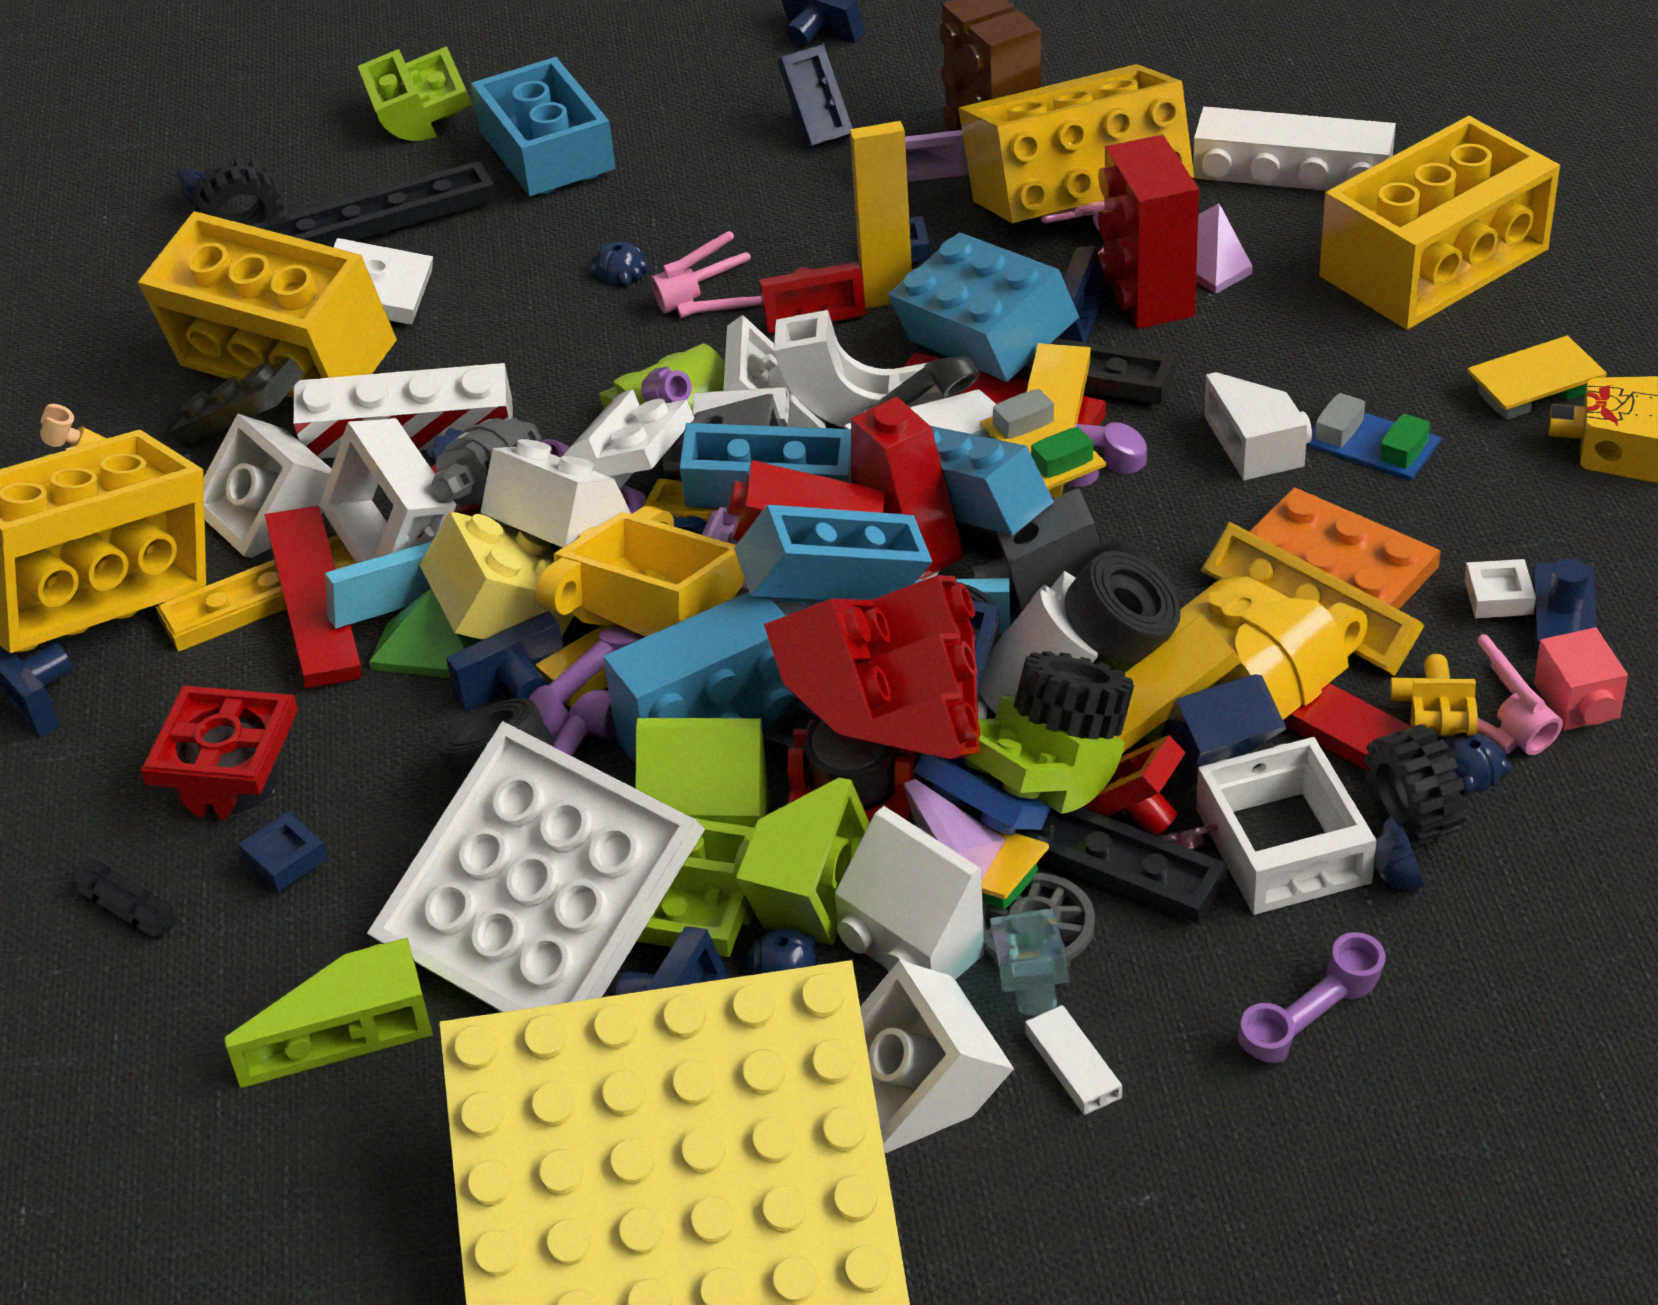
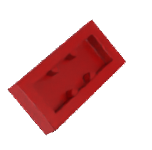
[759,262,866,333]
[1083,735,1186,836]

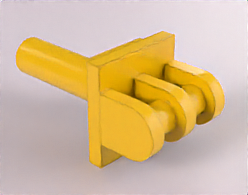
[1390,654,1478,736]

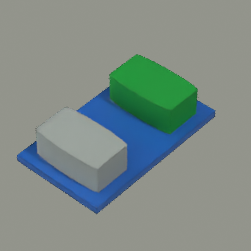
[1306,393,1441,481]

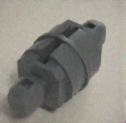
[431,417,542,507]

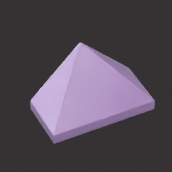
[905,130,969,182]
[1196,203,1252,294]
[904,779,1006,880]

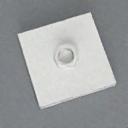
[334,238,433,324]

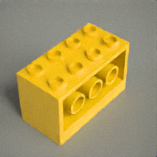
[959,64,1194,223]
[1319,116,1560,330]
[138,211,397,398]
[0,429,206,653]

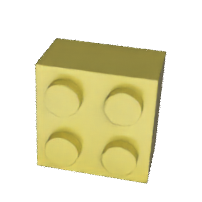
[419,511,574,640]

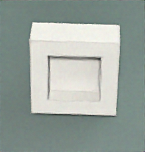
[1464,559,1536,618]

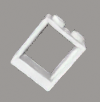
[319,418,456,563]
[1196,737,1376,915]

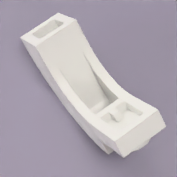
[774,310,945,428]

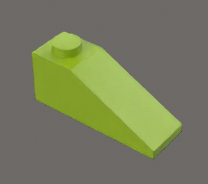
[224,937,433,1088]

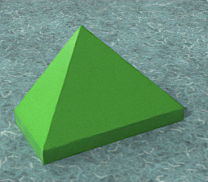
[369,588,483,678]

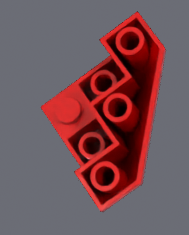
[764,575,980,759]

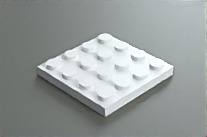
[367,721,705,1012]

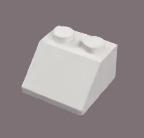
[204,414,331,558]
[480,439,631,548]
[835,806,984,980]
[860,960,1014,1153]

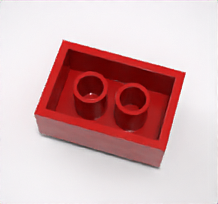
[1098,134,1199,329]

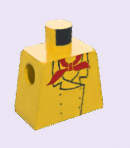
[1548,376,1658,483]

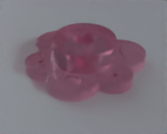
[1158,823,1218,849]

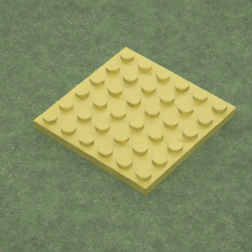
[440,960,910,1305]

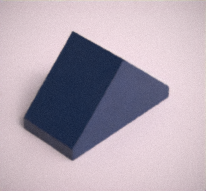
[1161,674,1287,788]

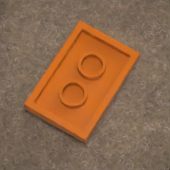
[1249,487,1441,610]

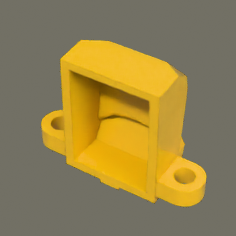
[536,506,744,637]
[1166,575,1367,720]

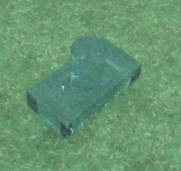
[990,908,1070,1015]

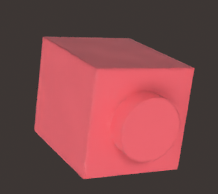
[1534,627,1628,731]

